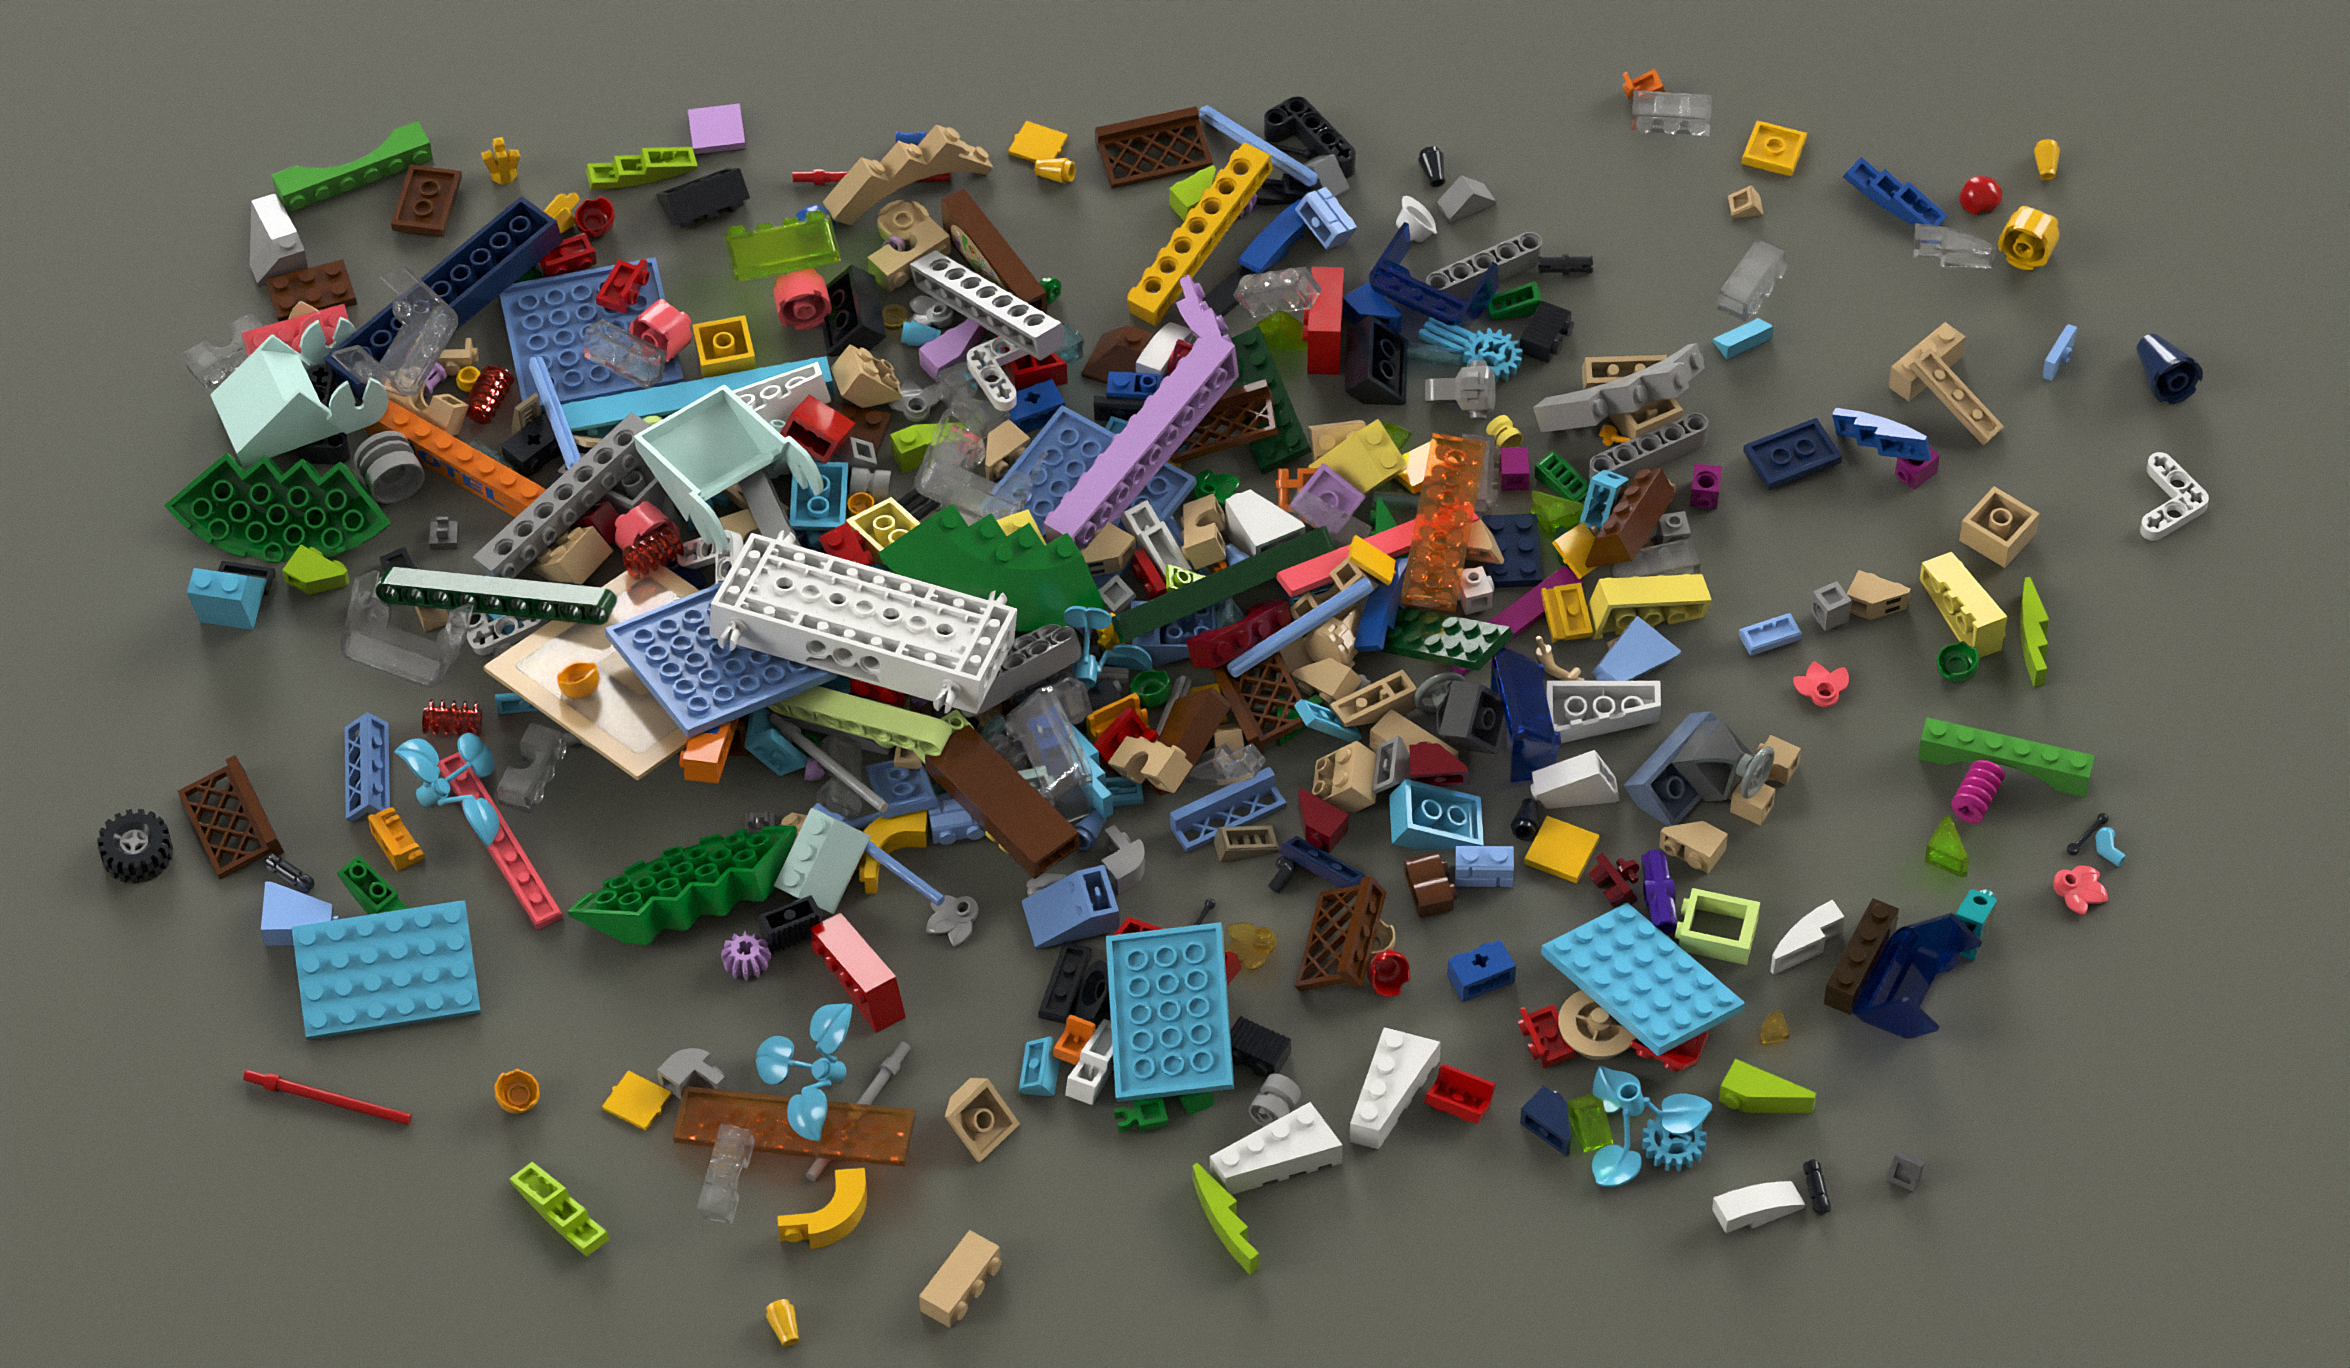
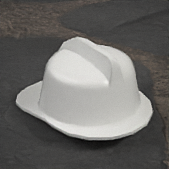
[1396,196,1437,243]

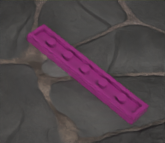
[1448,566,1584,676]

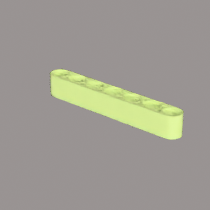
[767,686,952,756]

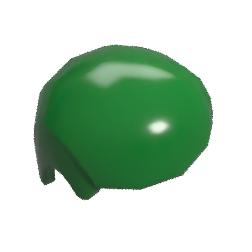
[1936,641,1979,683]
[1130,670,1172,708]

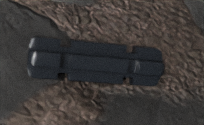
[1011,674,1062,709]
[265,853,315,893]
[1803,1159,1831,1215]

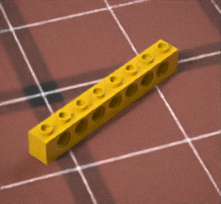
[1127,142,1273,327]

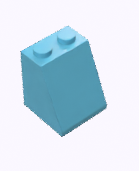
[187,568,267,630]

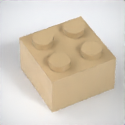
[1959,486,2040,568]

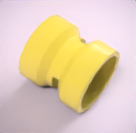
[1486,415,1523,449]

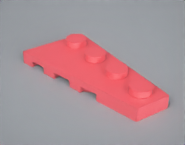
[241,304,349,357]

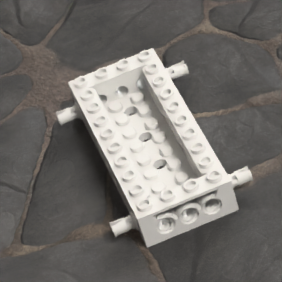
[709,530,1017,714]

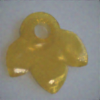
[1224,922,1277,970]

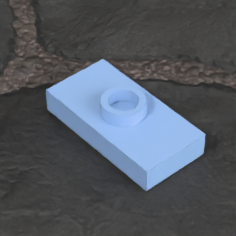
[2043,324,2077,381]
[1739,613,1802,656]

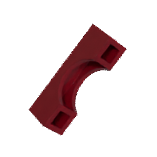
[1186,600,1293,668]

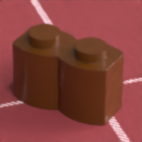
[1404,852,1457,917]

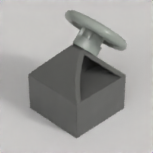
[1414,672,1511,754]
[1671,719,1775,802]

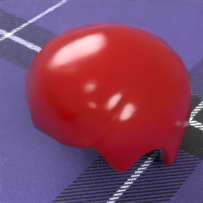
[1959,176,2002,215]
[574,196,615,237]
[1367,950,1410,998]

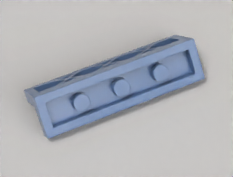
[345,712,390,822]
[1170,767,1286,853]

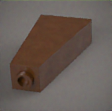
[1144,687,1231,796]

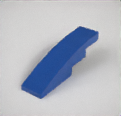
[1843,157,1948,234]
[1237,199,1308,274]
[1832,408,1931,461]
[1354,557,1414,652]

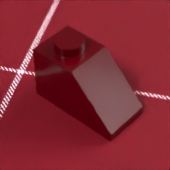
[569,501,620,546]
[1409,741,1470,787]
[1298,788,1349,853]

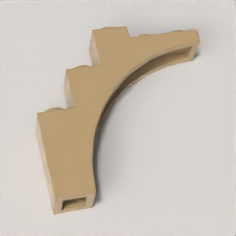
[823,125,993,226]

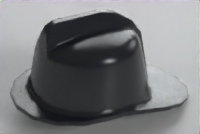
[1071,960,1110,1022]

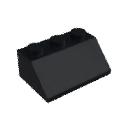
[656,167,750,228]
[822,264,887,357]
[1345,315,1408,406]

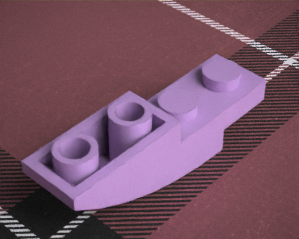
[1176,275,1233,344]

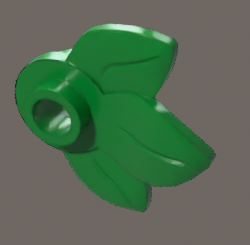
[1193,469,1240,507]

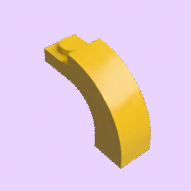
[856,809,929,894]
[777,1168,867,1249]

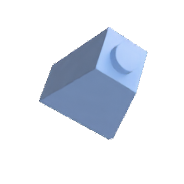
[1592,616,1681,681]
[261,882,340,946]

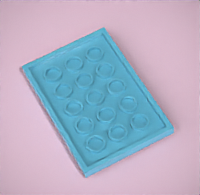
[291,900,481,1040]
[1541,902,1745,1056]
[1106,922,1234,1102]

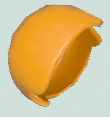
[556,662,600,699]
[494,1069,540,1114]

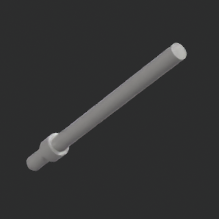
[768,713,889,813]
[806,1042,911,1182]

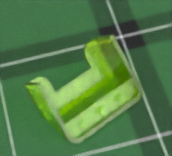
[722,210,841,281]

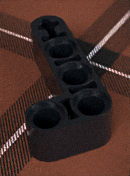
[1264,96,1356,179]
[298,364,350,465]

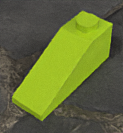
[890,422,977,474]
[1719,1059,1816,1113]

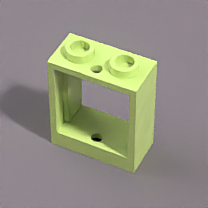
[1675,888,1760,965]

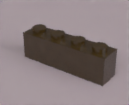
[1824,898,1899,1015]

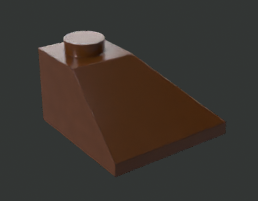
[1082,325,1152,384]

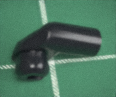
[1268,856,1296,894]

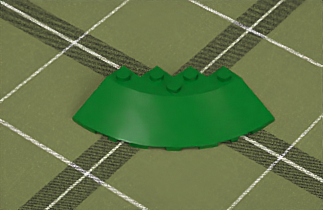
[164,452,392,563]
[878,503,1107,634]
[567,826,797,946]

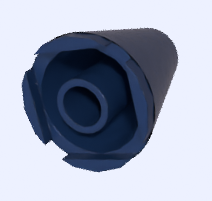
[2137,334,2203,404]

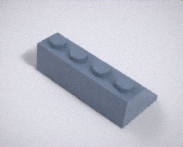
[1623,711,1717,827]

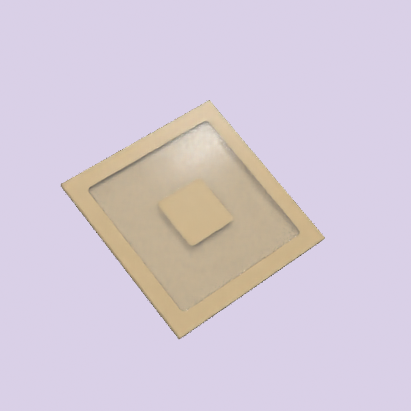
[483,556,700,781]

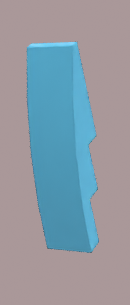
[1062,719,1113,819]

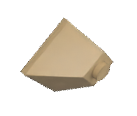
[945,1078,1020,1162]

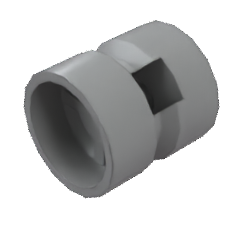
[849,467,892,505]
[1249,1074,1301,1127]

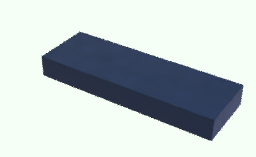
[1279,836,1367,888]

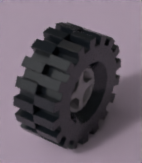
[97,809,173,884]

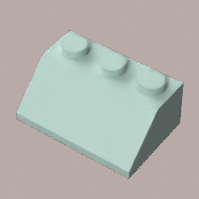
[774,808,871,914]

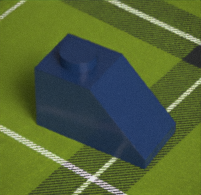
[1520,1085,1571,1156]

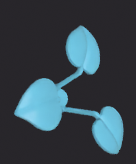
[1064,606,1153,688]
[394,733,500,848]
[756,1003,853,1141]
[1592,1066,1712,1187]

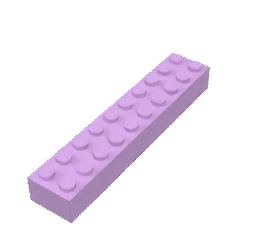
[1044,331,1239,550]

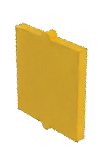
[1008,121,1068,163]
[1552,522,1599,579]
[1348,535,1396,586]
[602,1071,672,1131]

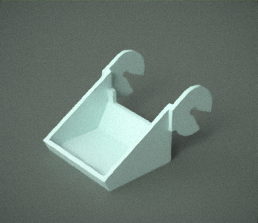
[210,317,389,467]
[634,384,824,552]

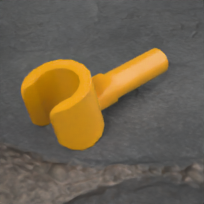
[1599,424,1632,446]

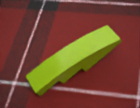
[585,147,698,190]
[2020,577,2049,687]
[509,1162,610,1257]
[1193,1163,1259,1275]

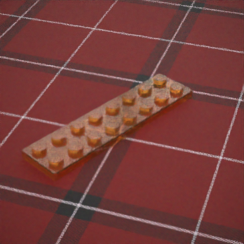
[1400,433,1487,612]
[672,1086,916,1167]

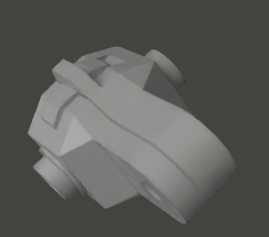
[1425,360,1495,419]

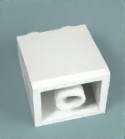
[1225,490,1305,557]

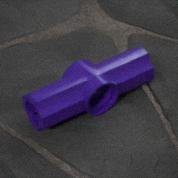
[1641,850,1678,935]

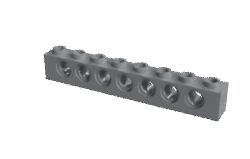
[910,250,1066,360]
[473,412,651,579]

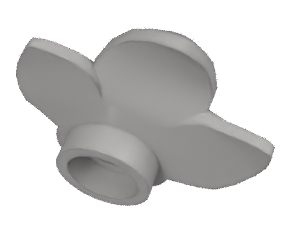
[906,296,954,328]
[888,379,940,422]
[926,895,979,947]

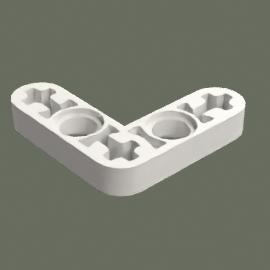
[967,336,1029,411]
[2140,452,2209,541]
[677,530,743,584]
[456,610,548,655]

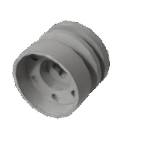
[354,431,425,504]

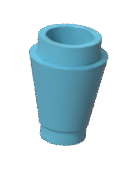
[901,320,941,346]

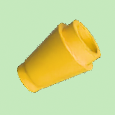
[2034,139,2060,181]
[1035,158,1075,184]
[765,1299,799,1347]

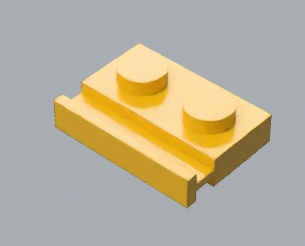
[1541,583,1593,643]

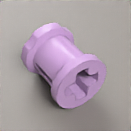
[417,361,447,397]

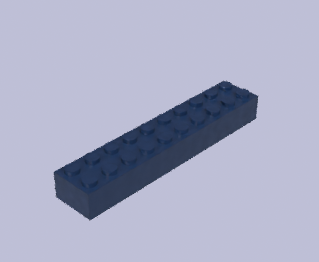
[324,196,563,402]

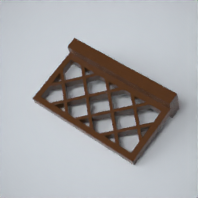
[1095,106,1213,189]
[1171,379,1278,464]
[1211,652,1305,757]
[177,755,285,879]
[1295,876,1387,991]

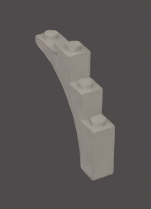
[1533,343,1705,433]

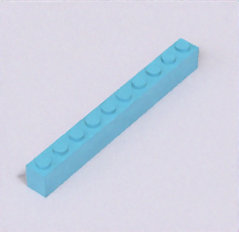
[561,356,834,445]

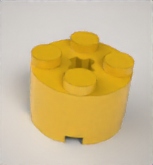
[1998,206,2059,270]

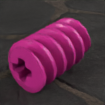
[1951,760,2006,824]

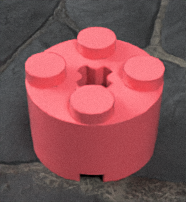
[773,267,831,330]
[629,299,691,364]
[615,501,679,564]

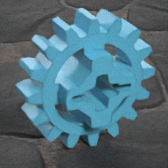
[1463,328,1522,383]
[1642,1116,1707,1172]

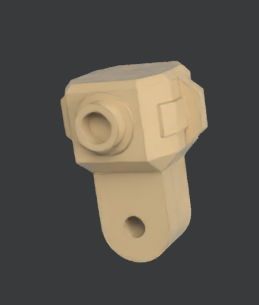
[1302,606,1363,668]

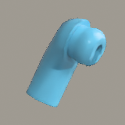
[2095,827,2126,867]

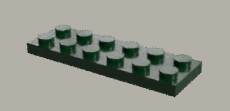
[1227,325,1312,474]
[1376,607,1514,671]

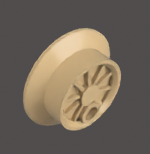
[1558,990,1636,1060]

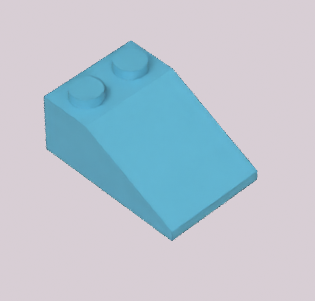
[790,462,848,530]
[1389,779,1484,850]

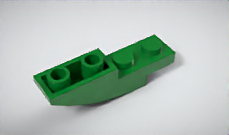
[337,855,409,915]

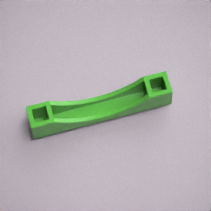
[271,121,433,213]
[1918,717,2095,797]

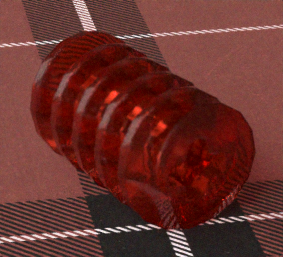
[464,365,515,424]
[622,527,684,581]
[422,699,483,737]

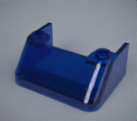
[1369,222,1499,326]
[1490,646,1562,783]
[1853,913,1983,1039]

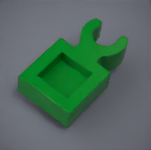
[1114,1097,1169,1132]

